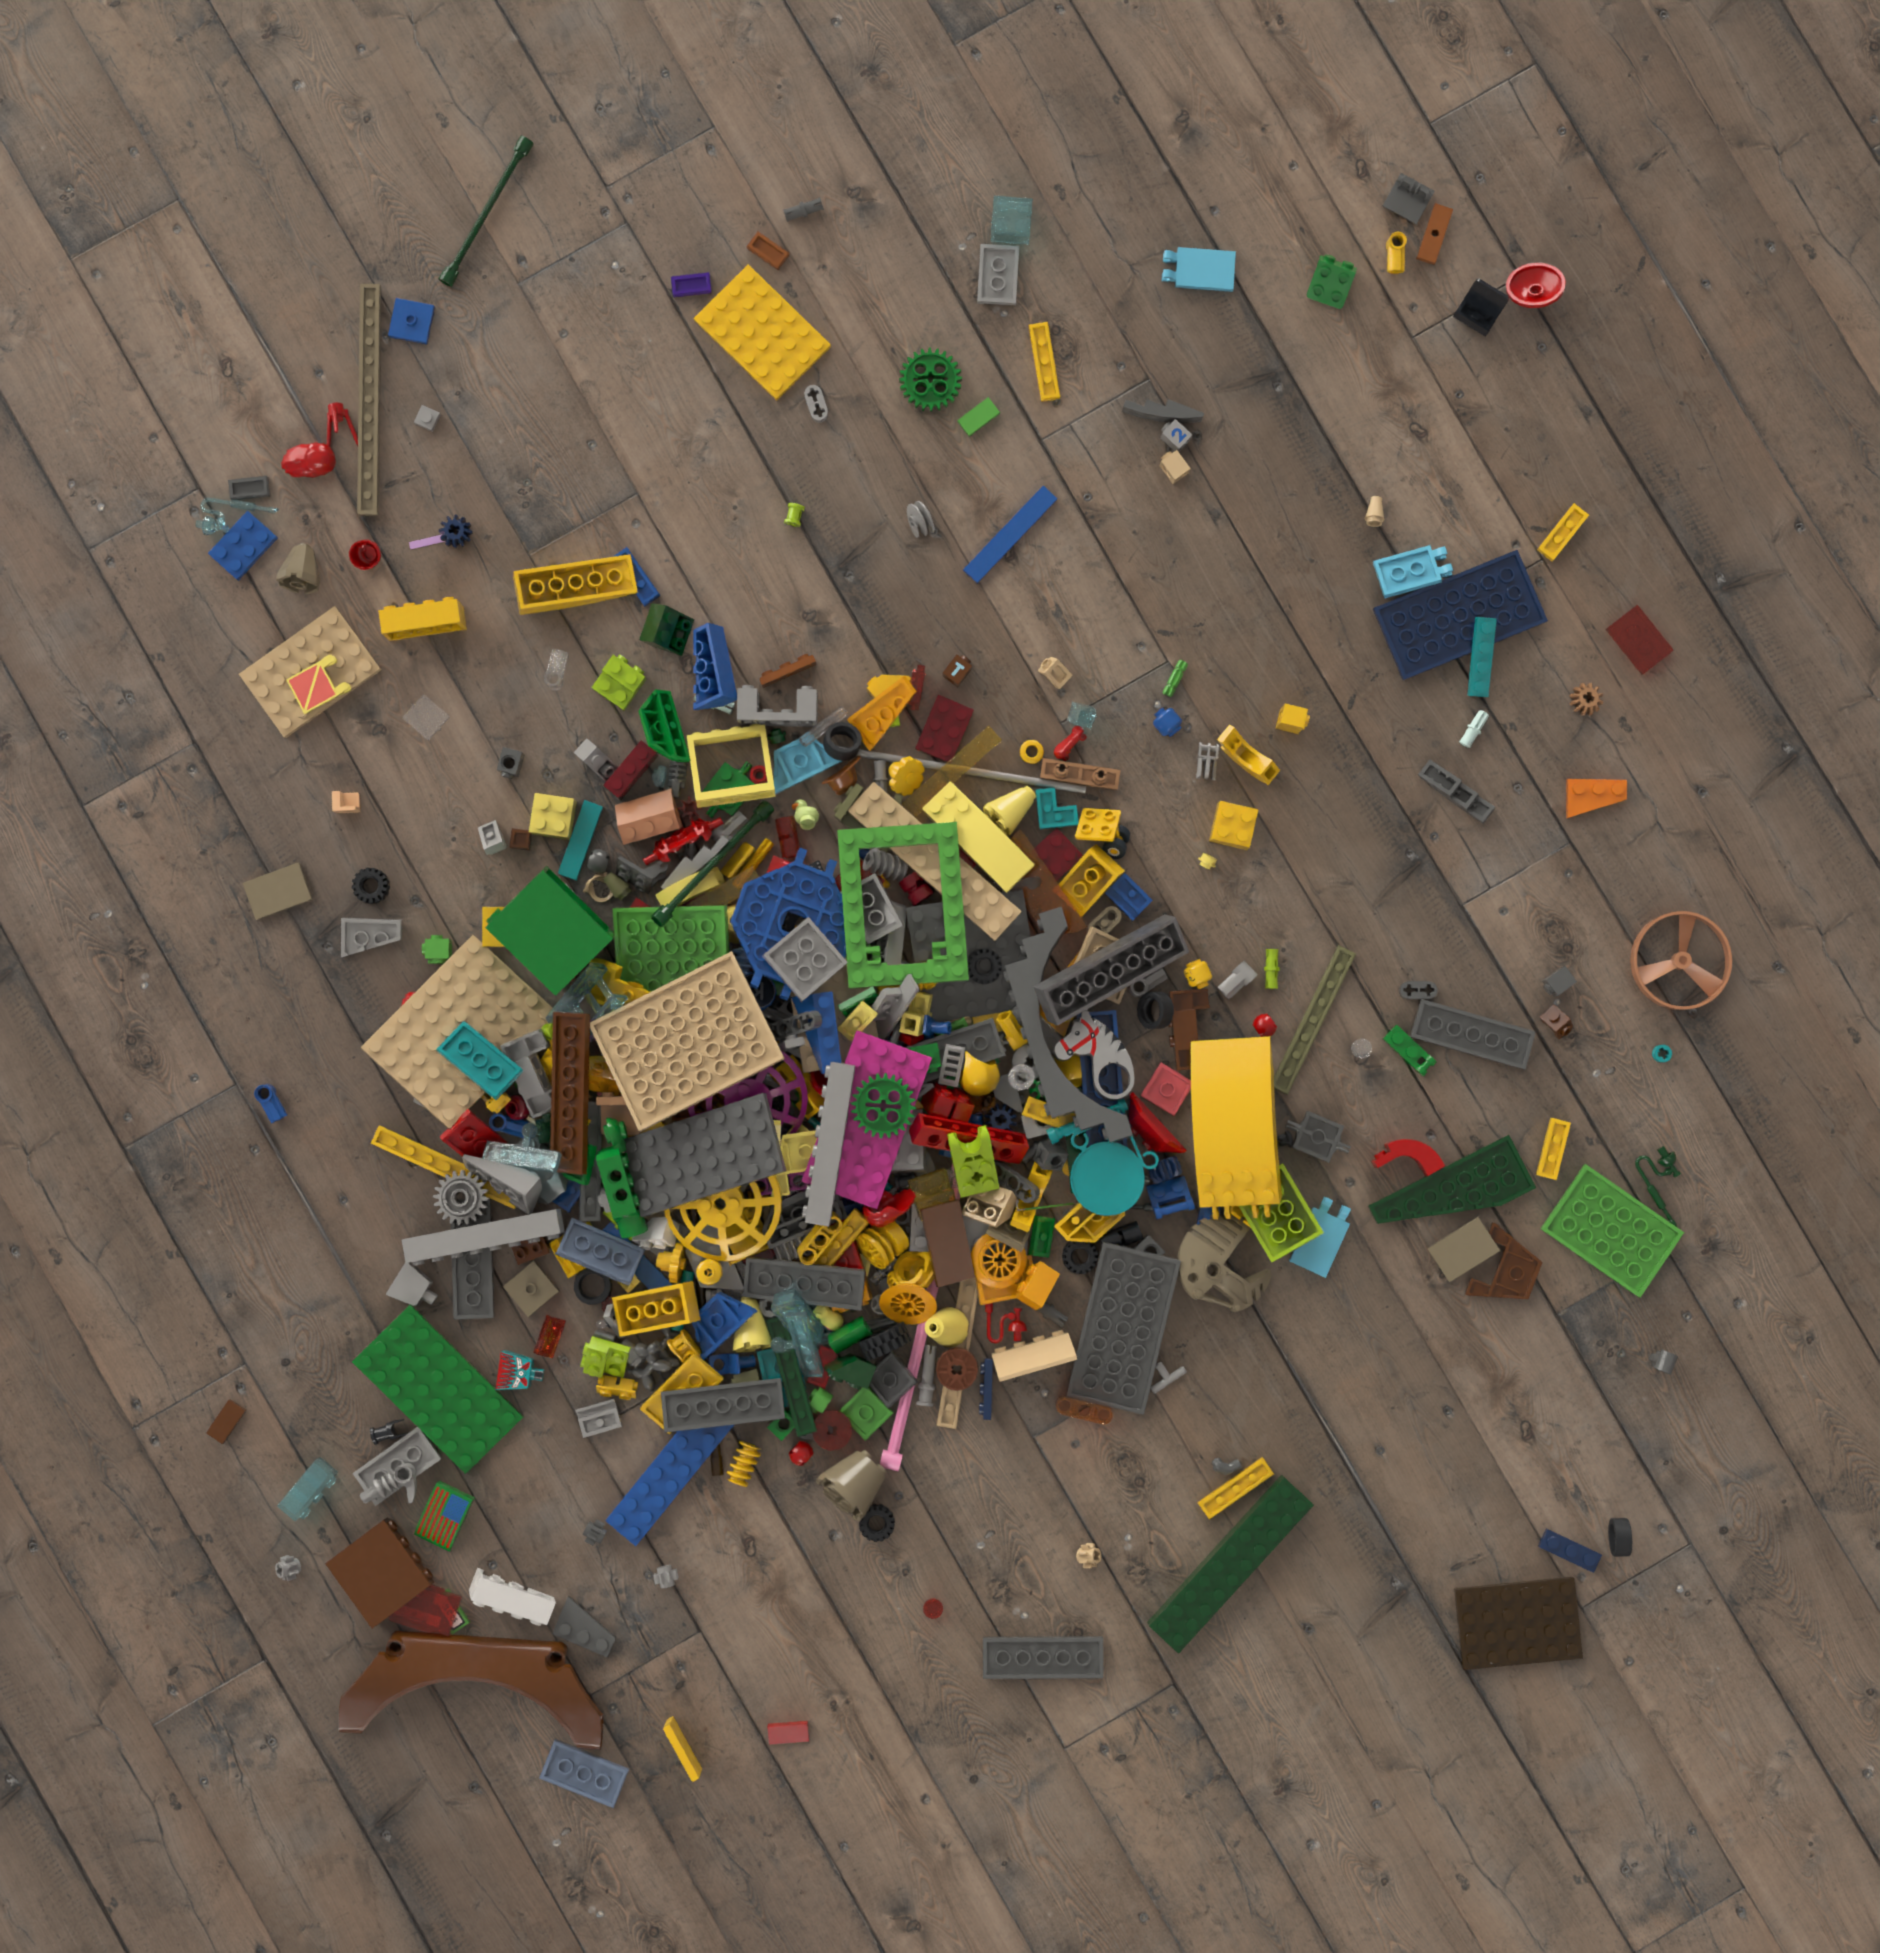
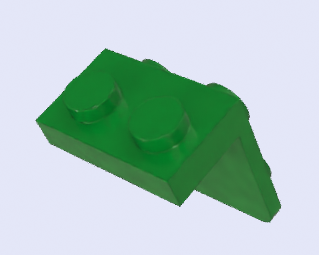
[1307,254,1357,309]

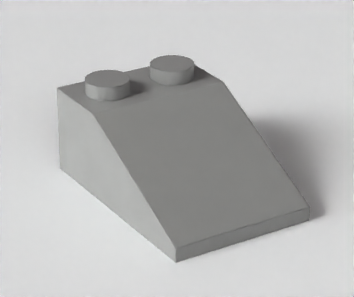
[840,873,903,945]

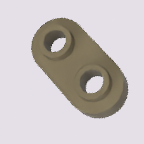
[1087,906,1122,934]

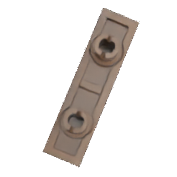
[1040,758,1121,790]

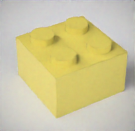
[529,793,577,840]

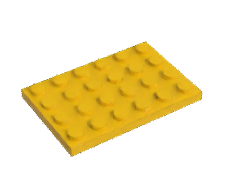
[694,264,831,401]

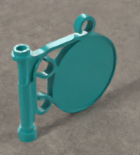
[1046,1098,1159,1216]

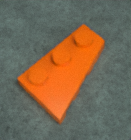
[1566,779,1627,819]

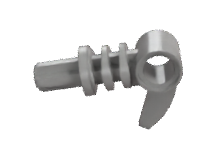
[360,1463,417,1504]

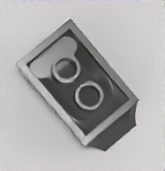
[504,1132,570,1205]

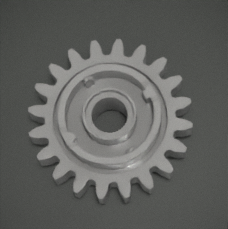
[433,1170,490,1225]

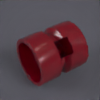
[898,872,935,906]

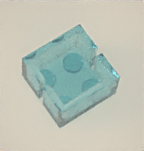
[990,196,1033,244]

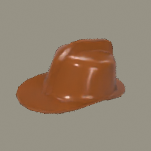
[822,756,861,795]

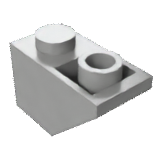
[574,738,618,782]

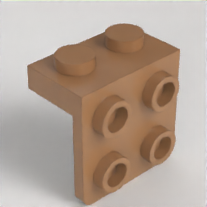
[596,1092,641,1135]

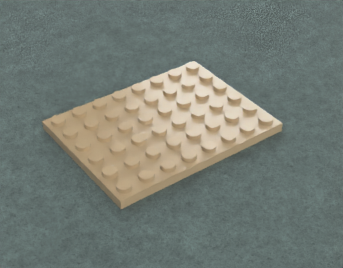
[361,935,557,1129]
[590,951,785,1132]

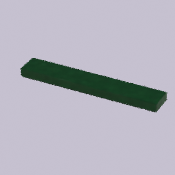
[766,1315,817,1437]

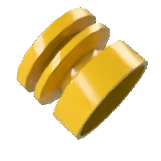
[856,1221,909,1269]

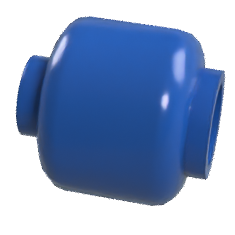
[1153,708,1182,737]

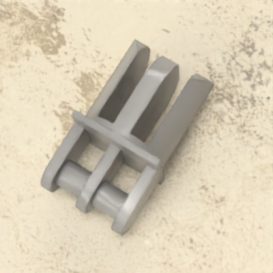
[1196,742,1219,780]

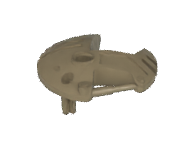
[1177,1213,1271,1312]

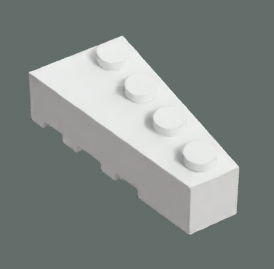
[469,1568,556,1626]

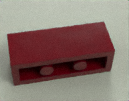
[603,740,658,801]

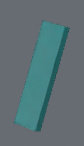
[558,800,604,881]

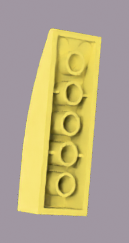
[922,781,1035,893]

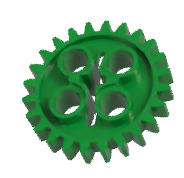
[899,347,962,412]
[851,1073,916,1139]

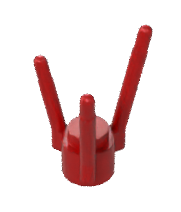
[327,402,358,446]

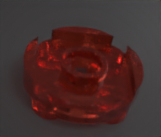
[813,1410,852,1451]

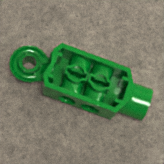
[596,1117,648,1238]

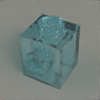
[1067,701,1096,729]

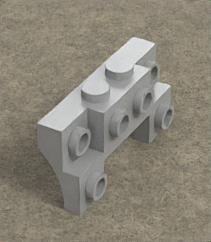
[500,1028,552,1119]

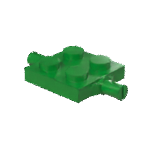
[702,761,755,818]

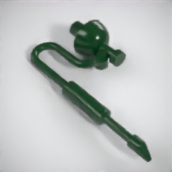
[1635,1146,1681,1227]

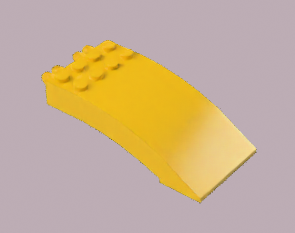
[1191,1036,1282,1220]

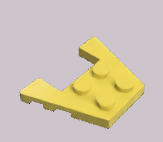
[772,1130,817,1197]

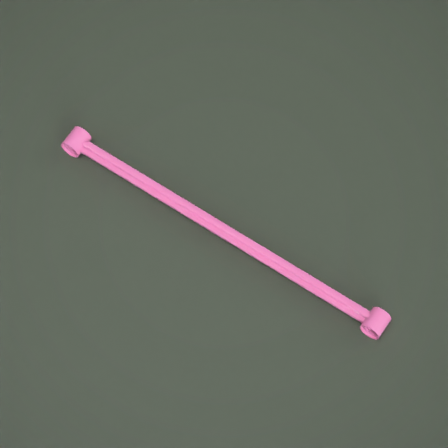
[880,1164,960,1472]

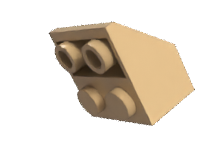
[962,1187,1019,1228]

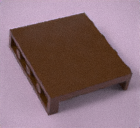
[325,1517,434,1629]

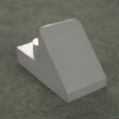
[478,820,507,855]

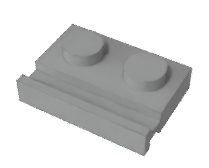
[575,1398,622,1438]

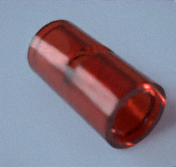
[775,816,800,859]

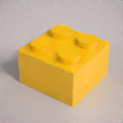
[1209,801,1258,850]

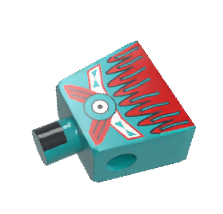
[496,1350,544,1390]

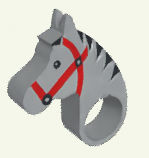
[1053,1009,1134,1101]

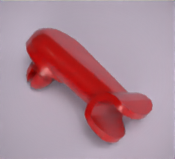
[1054,726,1087,761]

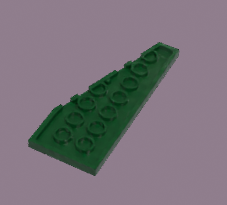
[1368,1135,1536,1224]

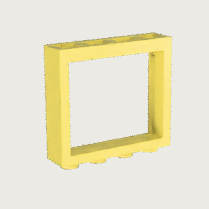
[687,724,776,808]

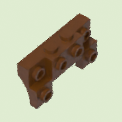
[1168,989,1210,1071]

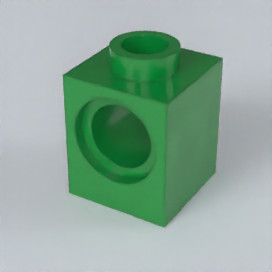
[767,1408,795,1441]

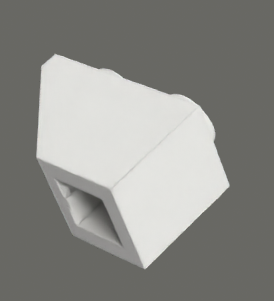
[632,1217,680,1250]

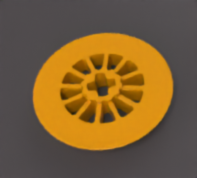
[971,1234,1027,1289]
[879,1283,937,1325]

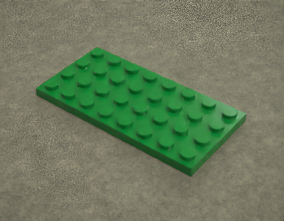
[352,1304,523,1474]

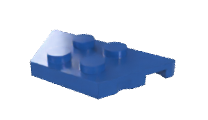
[692,1292,758,1360]

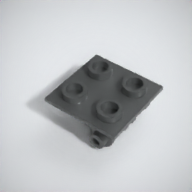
[1383,173,1435,225]

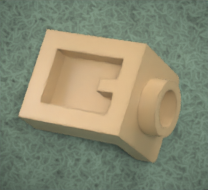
[1038,657,1072,689]

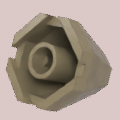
[276,543,320,594]

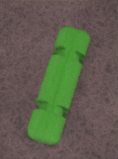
[1163,660,1188,697]

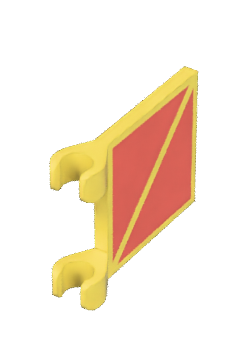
[286,655,351,714]

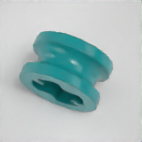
[1652,1045,1672,1062]

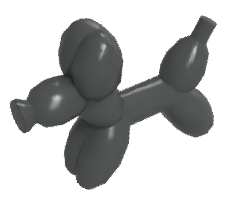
[648,1327,681,1375]
[627,1340,672,1392]

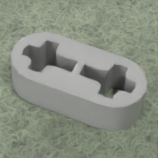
[804,385,828,423]

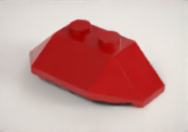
[1128,1092,1187,1153]

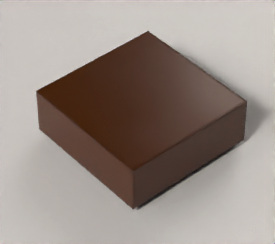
[509,828,532,851]

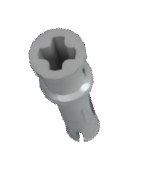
[916,1345,938,1407]

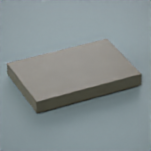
[243,863,313,920]
[1427,1217,1500,1282]

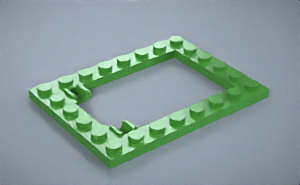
[837,822,969,989]

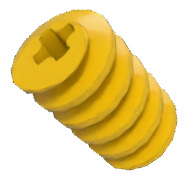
[726,1441,761,1487]

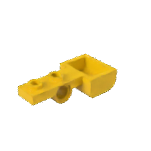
[581,958,651,1007]

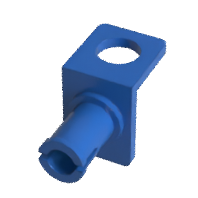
[923,1015,952,1040]
[708,1353,756,1375]

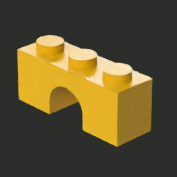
[769,1054,825,1119]

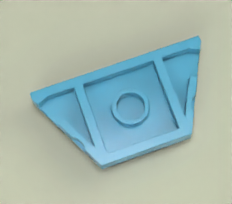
[774,734,843,795]

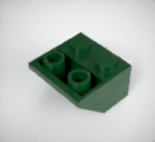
[639,603,695,656]
[823,1353,877,1390]

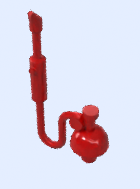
[985,1303,1027,1344]

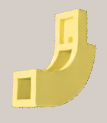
[656,867,726,906]

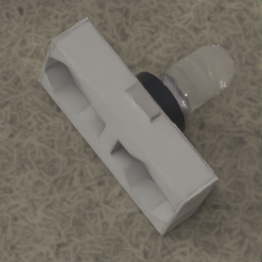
[596,1304,625,1338]

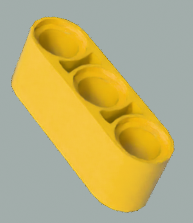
[797,1211,842,1265]

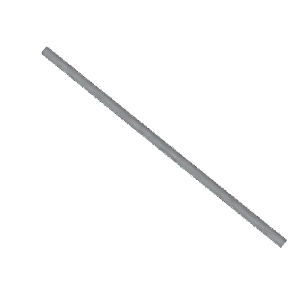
[836,745,1086,794]

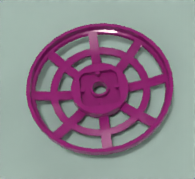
[688,1049,808,1146]

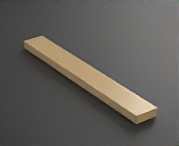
[937,1278,978,1429]

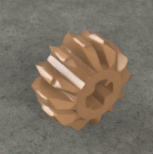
[1569,683,1603,716]

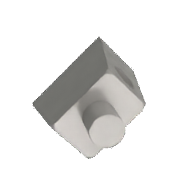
[386,1262,438,1306]

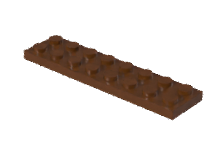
[550,1011,590,1175]

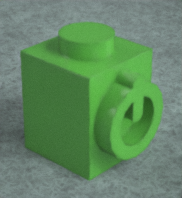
[422,935,452,964]

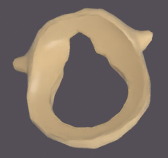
[583,872,613,902]

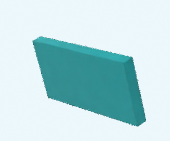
[436,1021,524,1100]

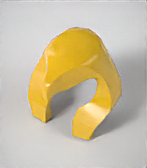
[959,1051,1000,1096]

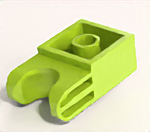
[947,1125,1000,1198]

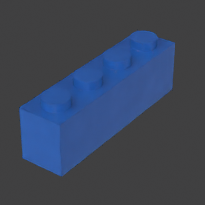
[693,623,737,710]
[791,991,842,1074]

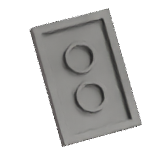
[977,244,1019,306]

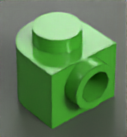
[808,1387,833,1414]

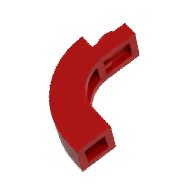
[1371,1139,1445,1176]

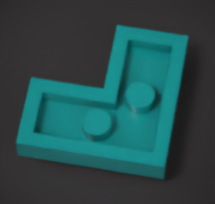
[1035,788,1079,829]

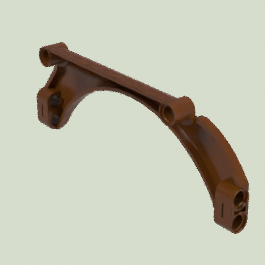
[339,1631,604,1750]

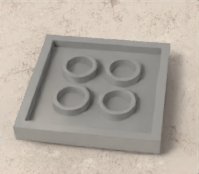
[762,917,848,1002]

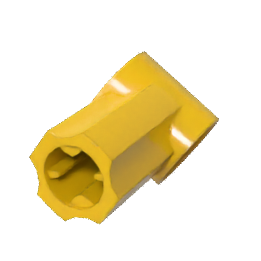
[1386,231,1407,274]
[996,1010,1028,1051]

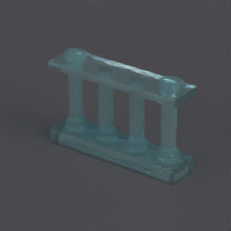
[545,962,628,1043]

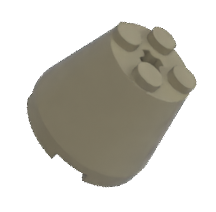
[816,1450,887,1521]

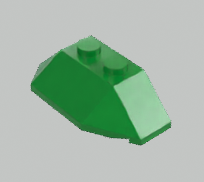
[638,689,691,763]

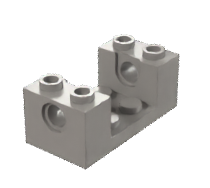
[737,685,818,727]

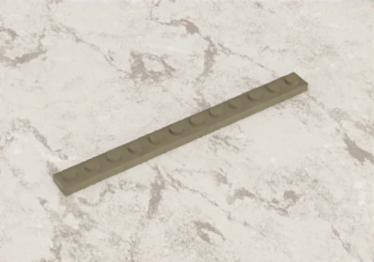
[357,284,381,516]

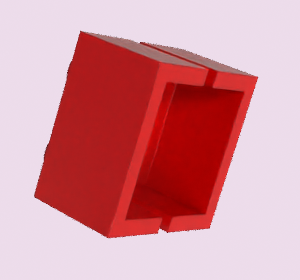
[920,1082,974,1123]

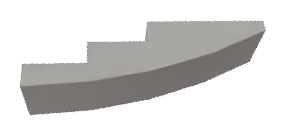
[661,834,729,889]

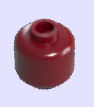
[505,1094,530,1120]

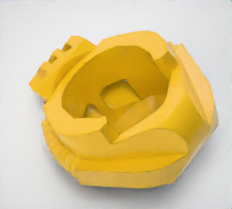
[887,1251,934,1288]

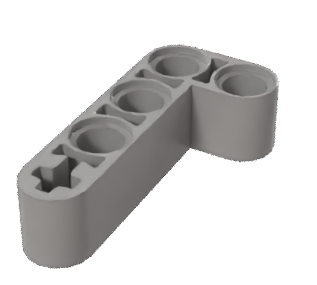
[867,900,906,965]

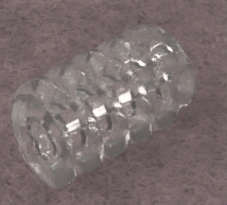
[1008,1064,1035,1090]

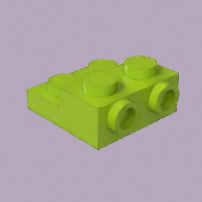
[591,654,647,711]
[580,1336,631,1378]

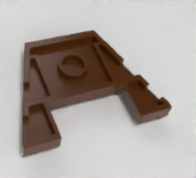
[1465,1222,1543,1299]

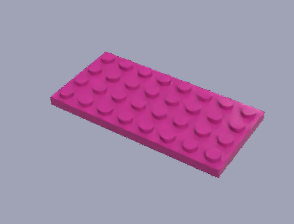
[801,1030,932,1209]

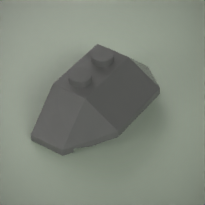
[762,1190,843,1249]

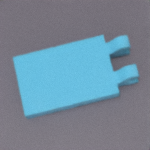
[1162,247,1236,292]
[1373,545,1453,599]
[1289,1197,1351,1278]

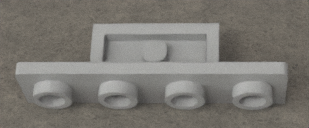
[871,974,919,1041]

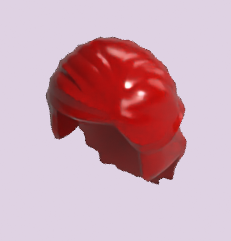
[281,442,336,478]
[863,1189,916,1227]

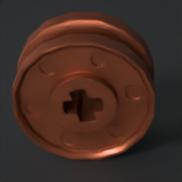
[936,1347,978,1391]

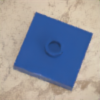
[388,298,435,345]

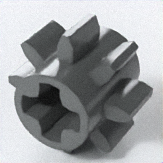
[582,1520,607,1546]

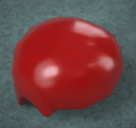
[349,539,381,570]

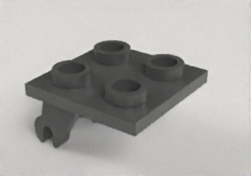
[615,856,668,894]

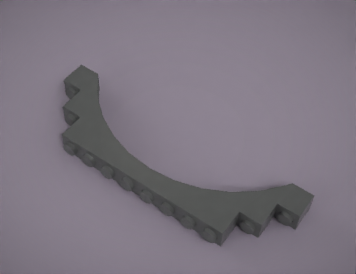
[1003,907,1133,1143]

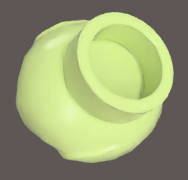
[792,799,819,830]

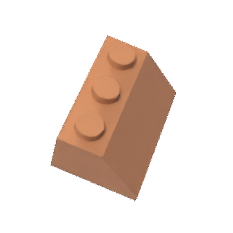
[615,789,683,845]

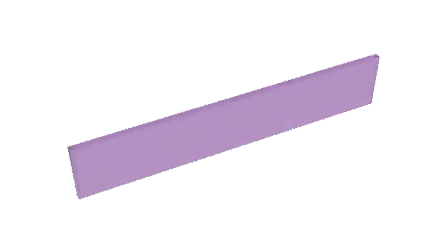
[409,534,445,549]

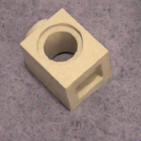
[1160,450,1191,484]

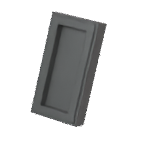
[228,476,270,501]

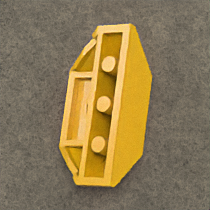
[1054,1203,1125,1242]

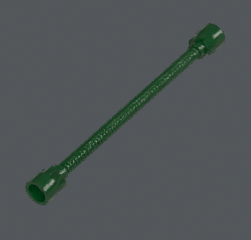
[438,135,534,287]
[651,800,774,927]

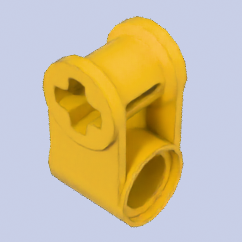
[667,1329,701,1363]

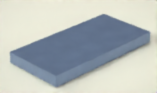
[556,1218,645,1286]
[539,1739,629,1808]

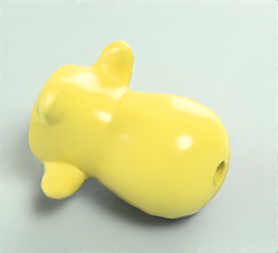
[811,1305,844,1331]

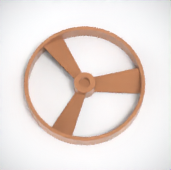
[1630,911,1732,1010]

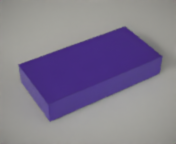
[671,272,712,298]

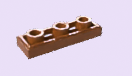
[1416,203,1453,265]
[759,654,817,688]

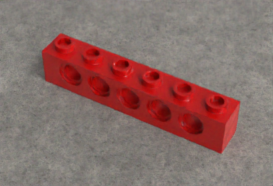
[909,1113,1029,1164]

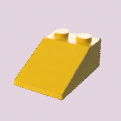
[1053,844,1125,917]

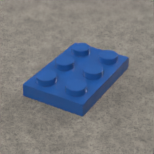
[208,510,278,581]

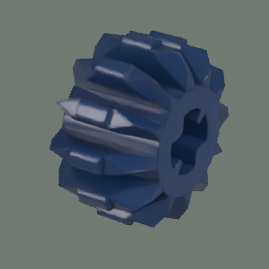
[439,515,473,549]
[984,1103,1017,1131]
[1148,1156,1182,1184]

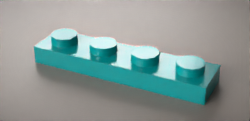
[1467,617,1497,697]

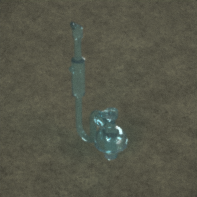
[195,498,279,535]

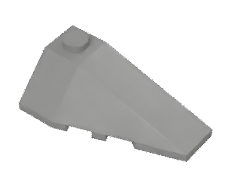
[462,1154,542,1215]

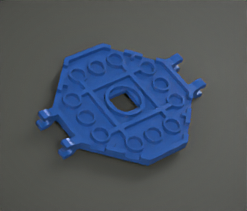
[730,848,846,1000]

